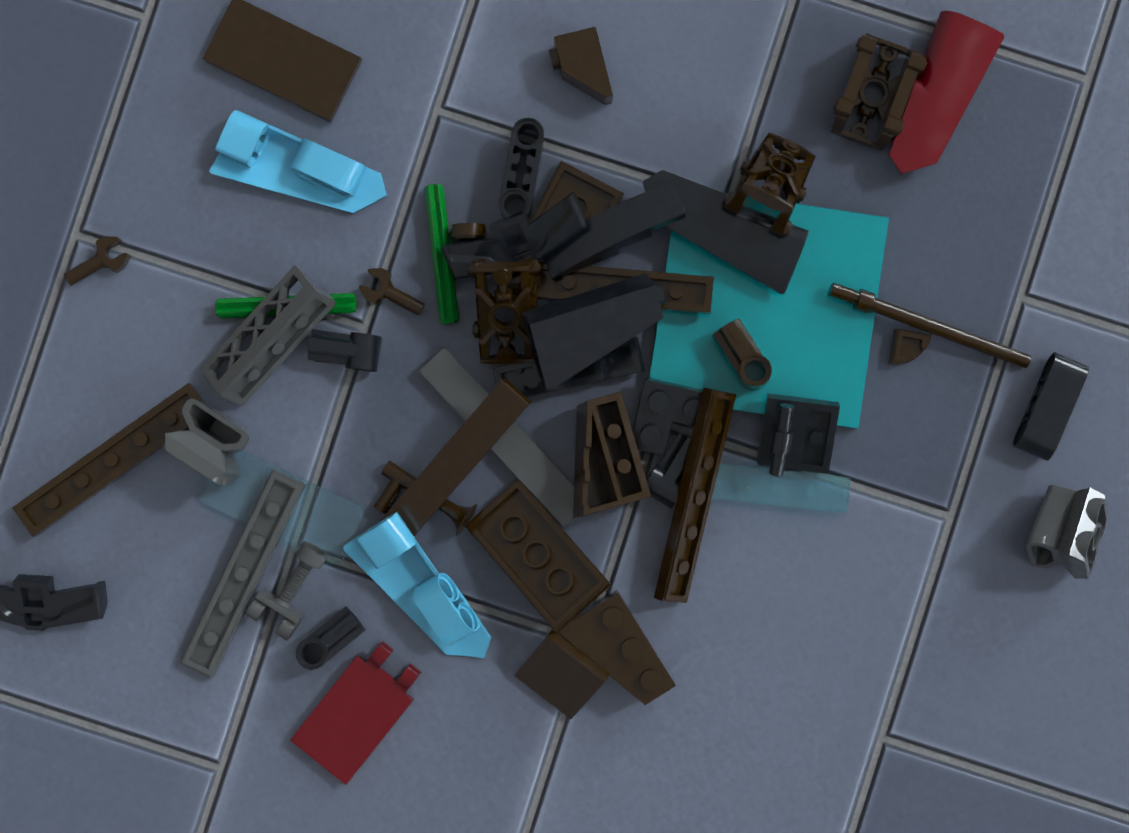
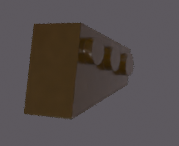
[573,392,651,518]
[559,590,676,705]

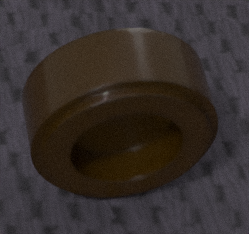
[450,223,486,242]

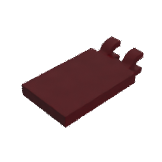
[290,641,422,785]

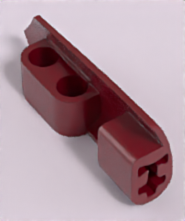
[888,10,1004,175]

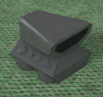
[162,399,249,486]
[1026,485,1108,579]

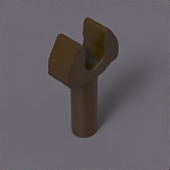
[64,236,131,286]
[359,268,425,316]

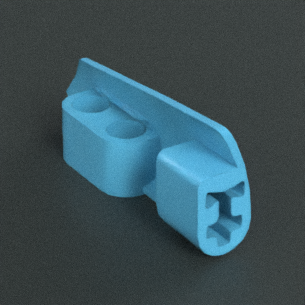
[209,110,387,213]
[343,512,491,659]

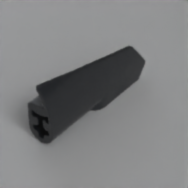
[642,170,809,294]

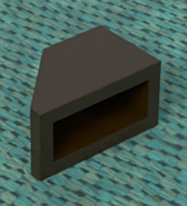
[549,27,613,105]

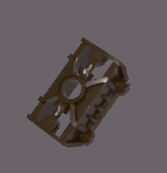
[831,33,927,151]
[723,132,816,238]
[468,258,541,364]

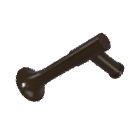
[373,461,478,536]

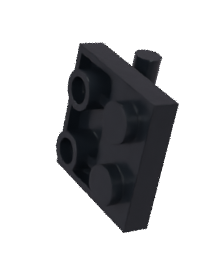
[757,393,840,477]

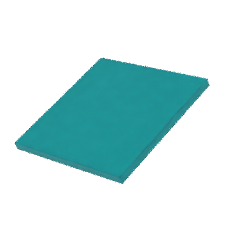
[649,193,889,429]

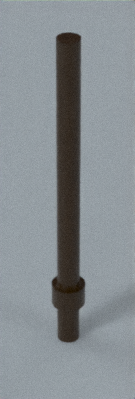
[828,282,1031,369]

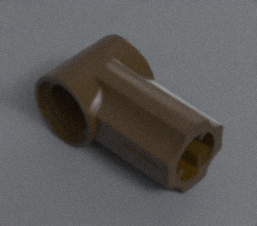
[712,318,772,390]

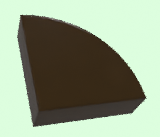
[889,329,932,365]

